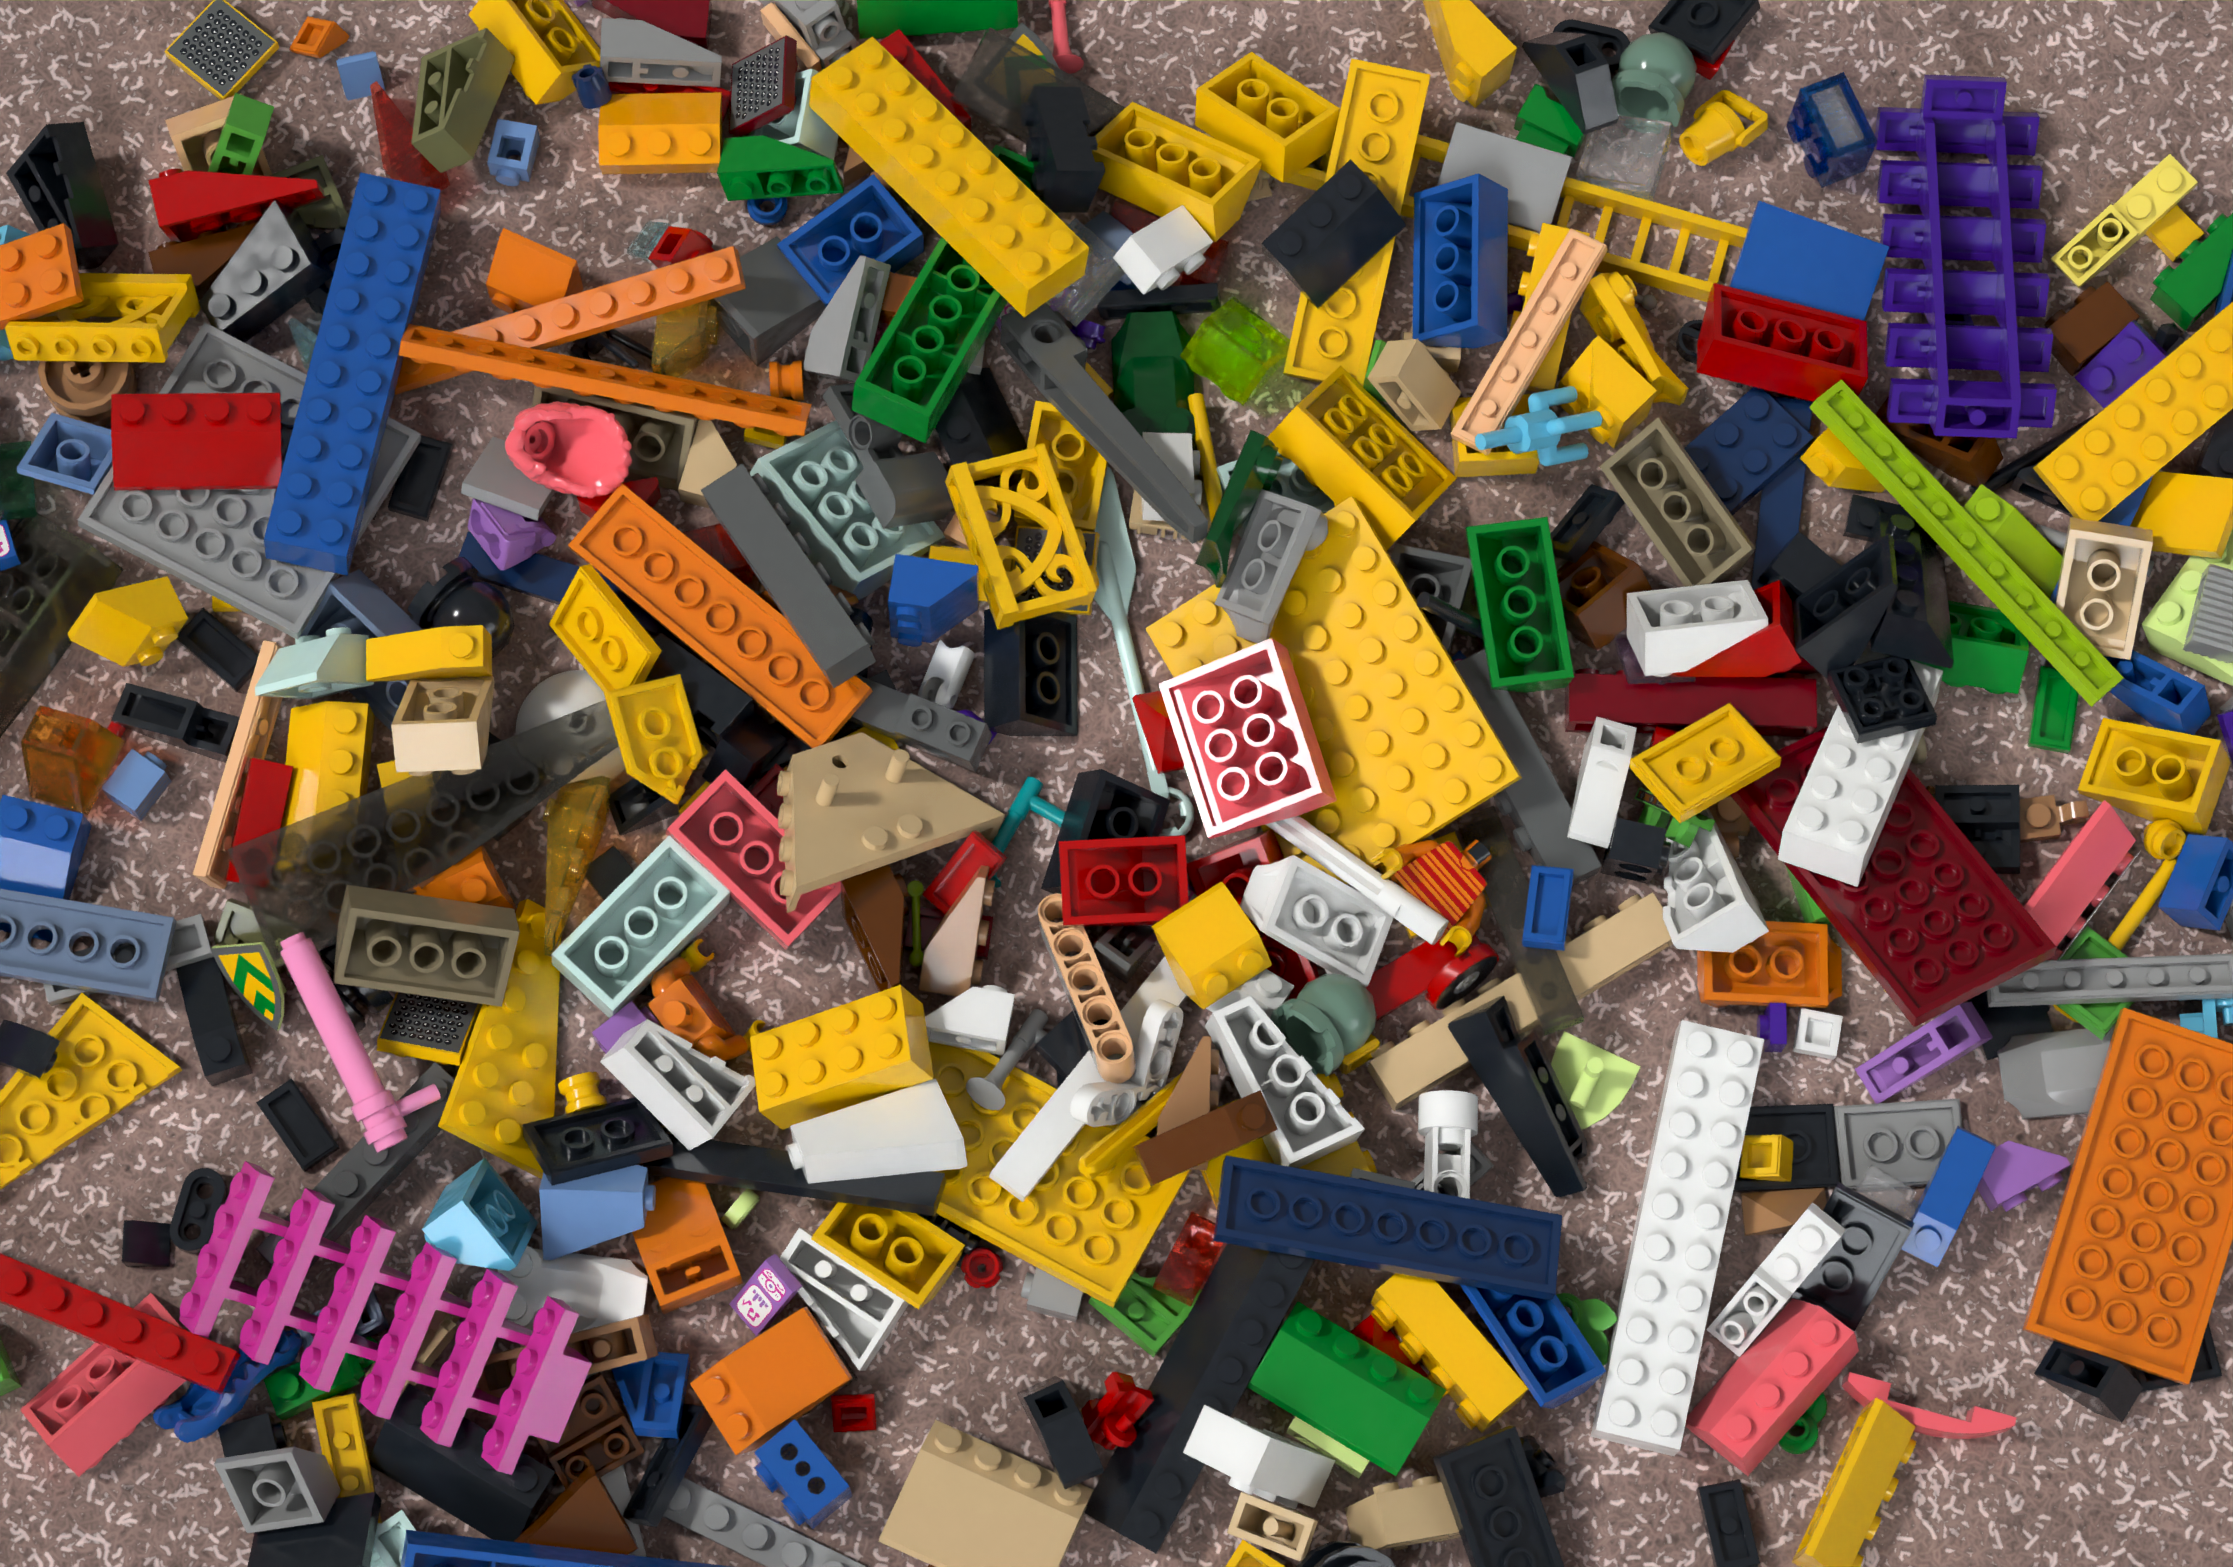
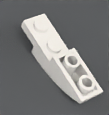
[1707,1202,1846,1357]

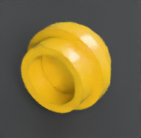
[2143,819,2186,860]

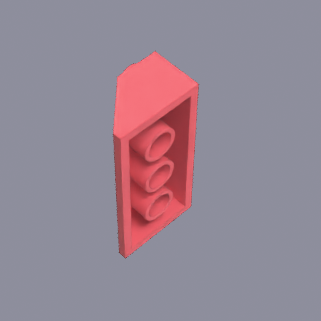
[2023,800,2136,960]
[20,1293,186,1477]
[1685,1298,1859,1476]

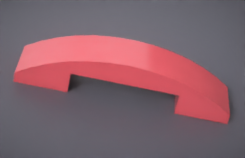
[1841,1372,2017,1439]

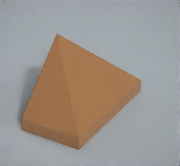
[1740,1188,1826,1236]

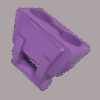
[468,498,556,570]

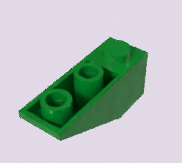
[717,135,844,201]
[2150,213,2233,331]

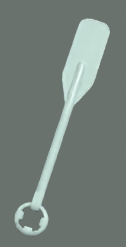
[1093,466,1195,836]

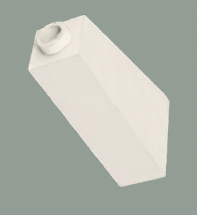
[787,1078,967,1184]

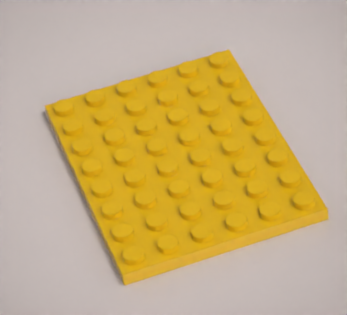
[1145,496,1522,886]

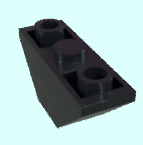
[1522,31,1619,135]
[1017,1376,1104,1489]

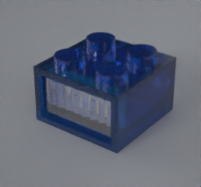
[1787,72,1878,188]

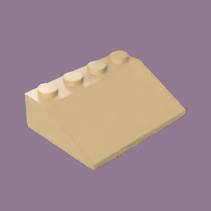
[879,1420,1093,1567]

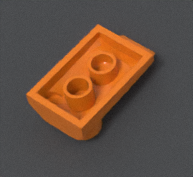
[1697,921,1842,1008]

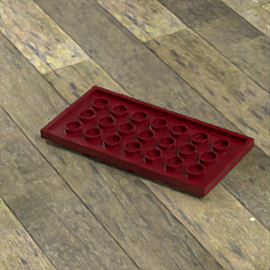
[1730,727,2056,1027]

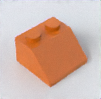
[486,228,583,313]

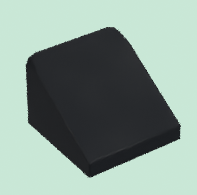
[122,1220,171,1267]

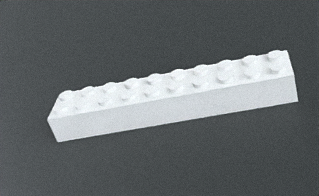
[1590,1020,1764,1456]

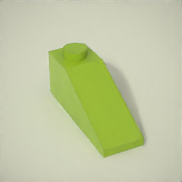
[1963,484,2063,599]

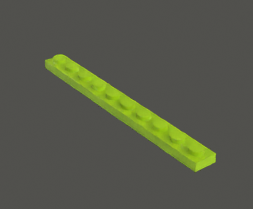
[1809,379,2124,707]

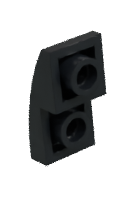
[0,1020,60,1079]

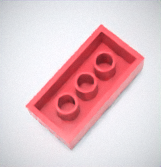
[666,769,841,950]

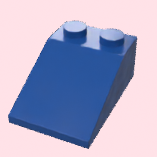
[777,174,924,307]
[0,795,92,943]

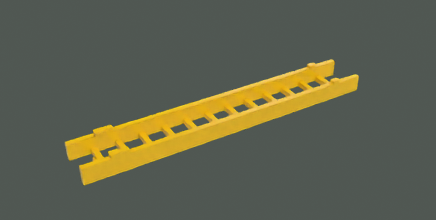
[1285,134,1748,302]

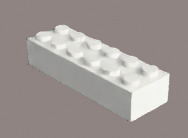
[1778,646,1943,887]

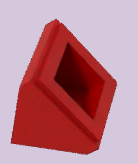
[831,1393,876,1432]

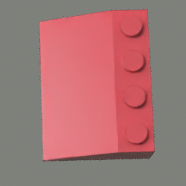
[1159,638,1337,839]

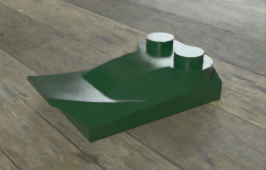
[1111,311,1197,450]
[1195,430,1283,588]

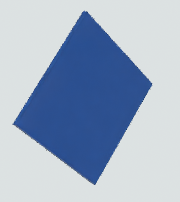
[1729,201,1889,321]

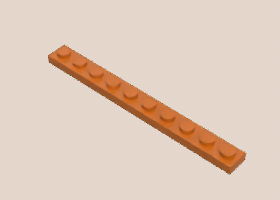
[394,246,746,395]
[399,324,812,437]

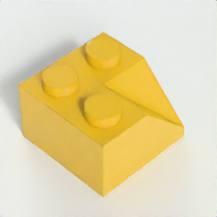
[1558,335,1657,449]

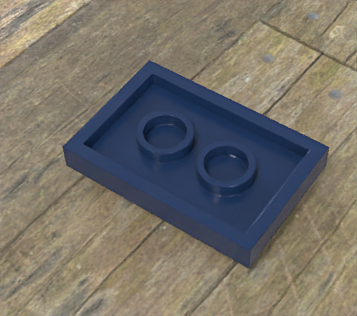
[1684,387,1814,516]

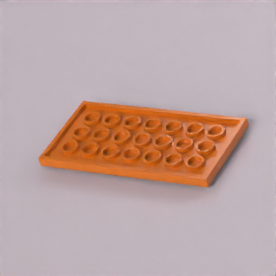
[2022,1008,2233,1385]

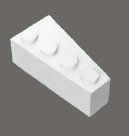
[1205,996,1365,1168]

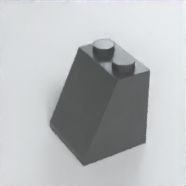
[704,236,826,367]

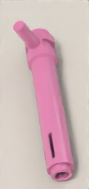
[280,932,441,1153]

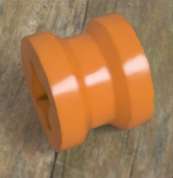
[769,360,804,401]

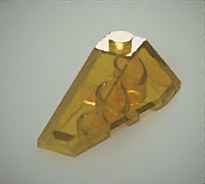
[543,776,610,957]

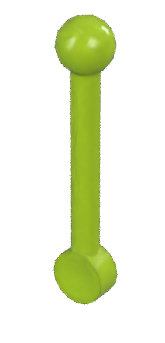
[907,880,924,967]

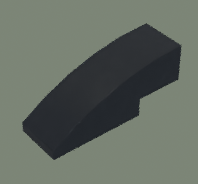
[111,683,240,763]

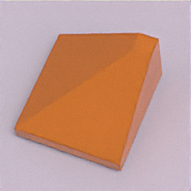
[289,16,350,58]

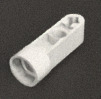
[1418,1090,1478,1199]

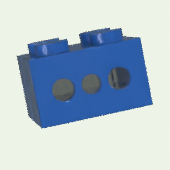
[754,1419,852,1529]

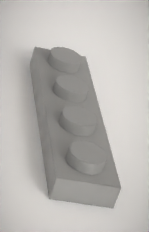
[43,914,214,1006]

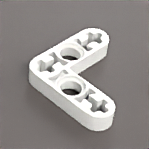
[1070,999,1183,1127]

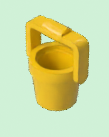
[1679,90,1768,166]

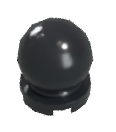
[408,556,515,658]

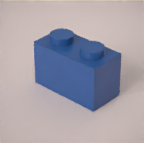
[2158,834,2233,931]

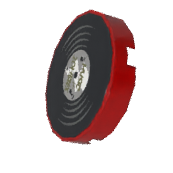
[1425,943,1499,1010]

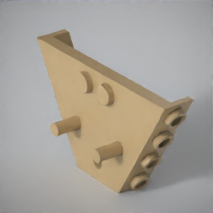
[777,732,1005,913]

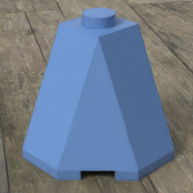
[539,1165,656,1260]

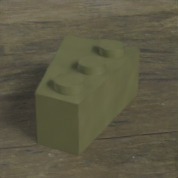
[411,28,515,173]

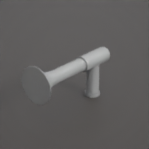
[966,1009,1048,1110]

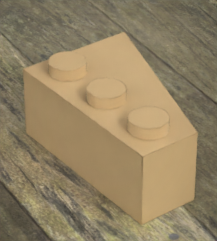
[1345,1476,1461,1551]

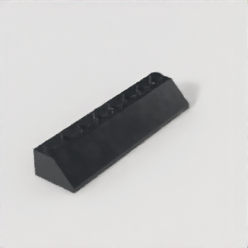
[1085,1243,1316,1554]

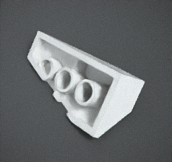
[1663,808,1769,953]

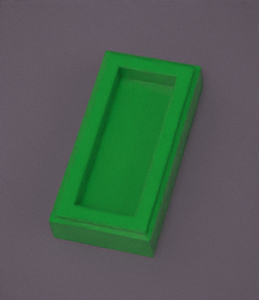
[2027,666,2079,754]

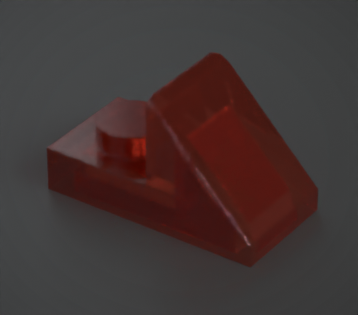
[1153,1212,1224,1307]

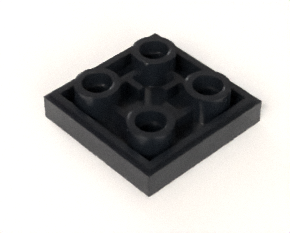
[1827,656,1937,744]

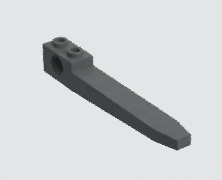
[1000,303,1208,544]
[675,636,992,772]

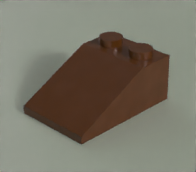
[841,864,909,992]

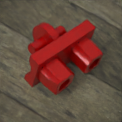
[1081,1371,1154,1450]

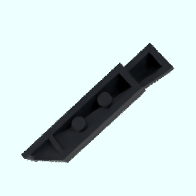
[1448,996,1587,1197]

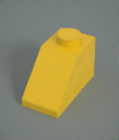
[1800,428,1885,493]

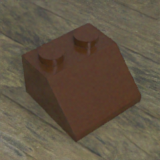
[1557,541,1653,651]

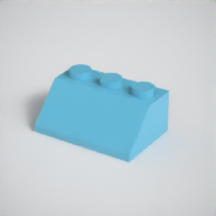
[422,1158,538,1271]

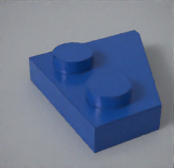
[611,1352,691,1439]

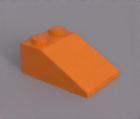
[690,1306,853,1455]

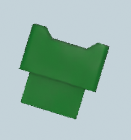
[1514,84,1587,158]

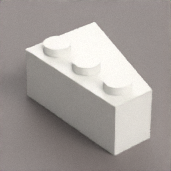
[600,1019,756,1150]

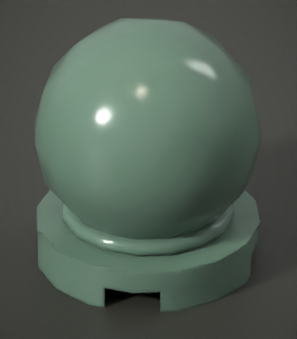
[1611,32,1697,136]
[1270,973,1377,1077]

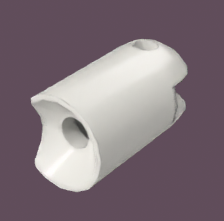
[918,640,975,709]

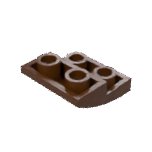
[537,1372,645,1489]

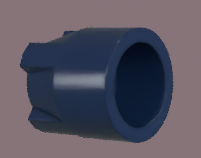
[572,64,612,109]

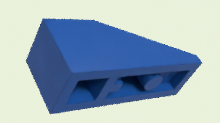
[2104,650,2211,735]
[1901,1126,1996,1267]

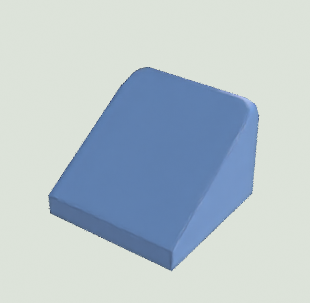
[336,51,385,100]

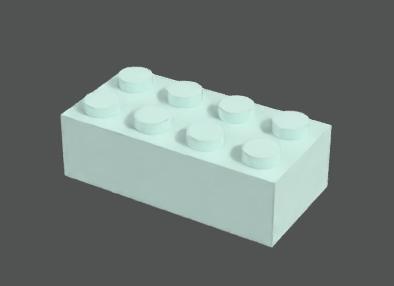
[551,835,730,1018]

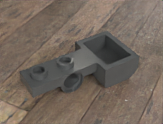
[822,383,954,529]

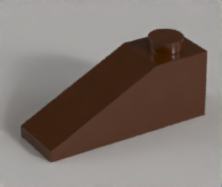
[1875,396,2003,487]
[1134,1090,1278,1186]

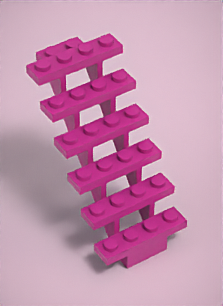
[179,1161,592,1475]

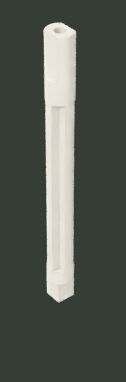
[1184,765,1449,945]

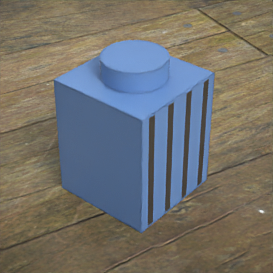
[102,749,172,821]

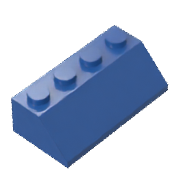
[1413,173,1508,349]
[1460,1284,1606,1409]

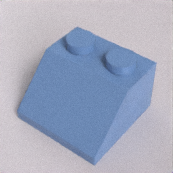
[17,413,113,495]

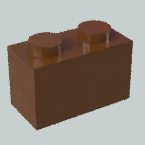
[2044,281,2140,376]

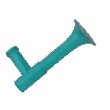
[990,776,1066,888]

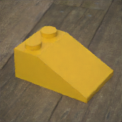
[1423,0,1517,108]
[2077,718,2231,835]

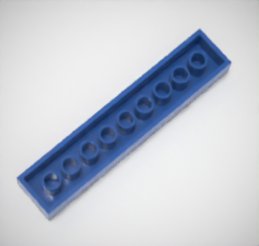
[264,172,441,576]

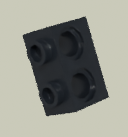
[1600,818,1671,884]

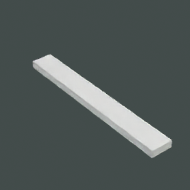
[989,957,1188,1202]

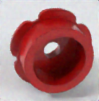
[961,1247,1003,1288]

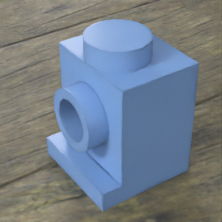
[487,119,540,186]

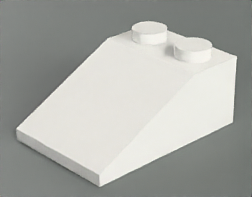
[1627,580,1768,677]

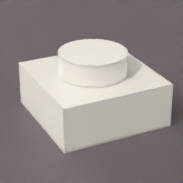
[1793,1008,1843,1060]

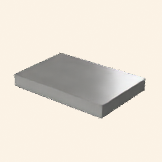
[1437,122,1572,232]
[1834,1099,1963,1190]

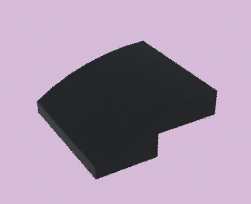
[1935,785,2020,874]

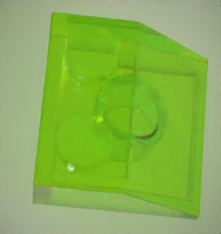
[1180,297,1290,406]

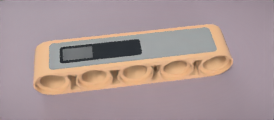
[1038,893,1136,1084]

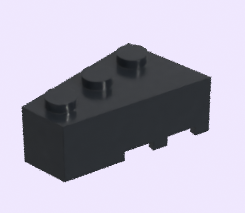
[645,633,755,750]

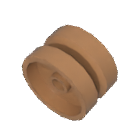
[38,361,138,426]

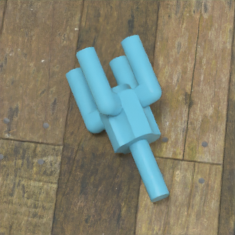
[1475,386,1602,466]

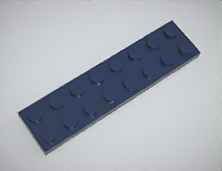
[1213,1155,1562,1300]

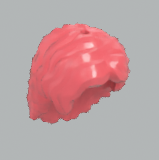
[505,401,632,498]

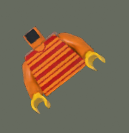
[1371,840,1492,958]
[648,939,766,1061]

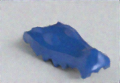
[153,1330,302,1443]

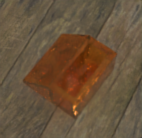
[21,705,125,815]

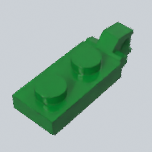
[263,1336,379,1421]

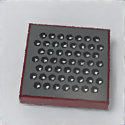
[729,35,798,137]

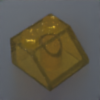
[651,300,720,378]

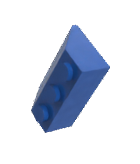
[888,554,979,647]

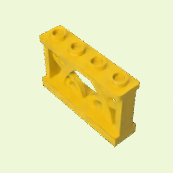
[5,273,201,363]
[945,443,1099,630]

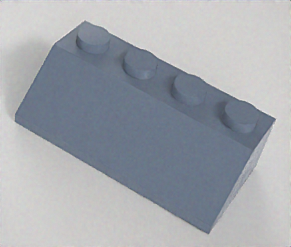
[300,569,423,731]

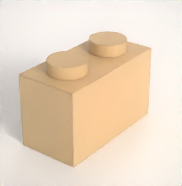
[1367,339,1461,431]

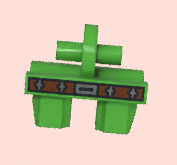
[1634,787,1716,848]

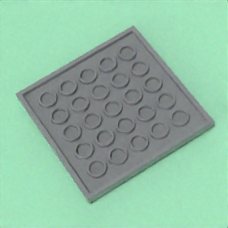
[78,322,421,640]

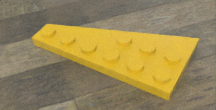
[438,899,562,1179]
[0,993,182,1190]

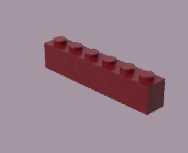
[1565,668,1817,737]

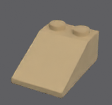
[2055,517,2153,660]
[391,676,494,776]

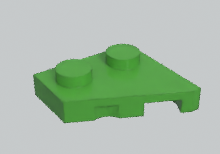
[1088,1272,1202,1358]

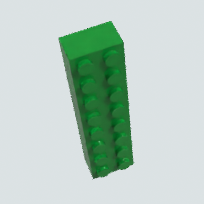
[852,144,1059,444]

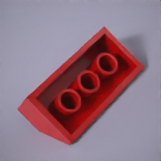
[1697,283,1868,402]
[111,393,282,490]

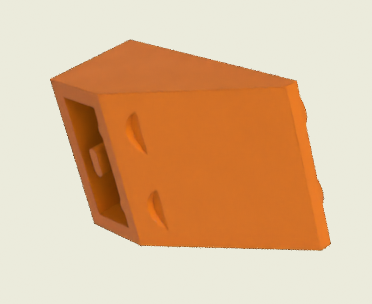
[632,1177,743,1314]

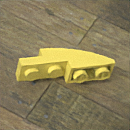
[2051,154,2198,288]

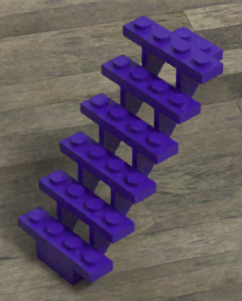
[1874,75,2057,438]

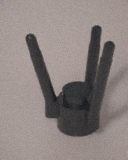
[570,329,660,368]

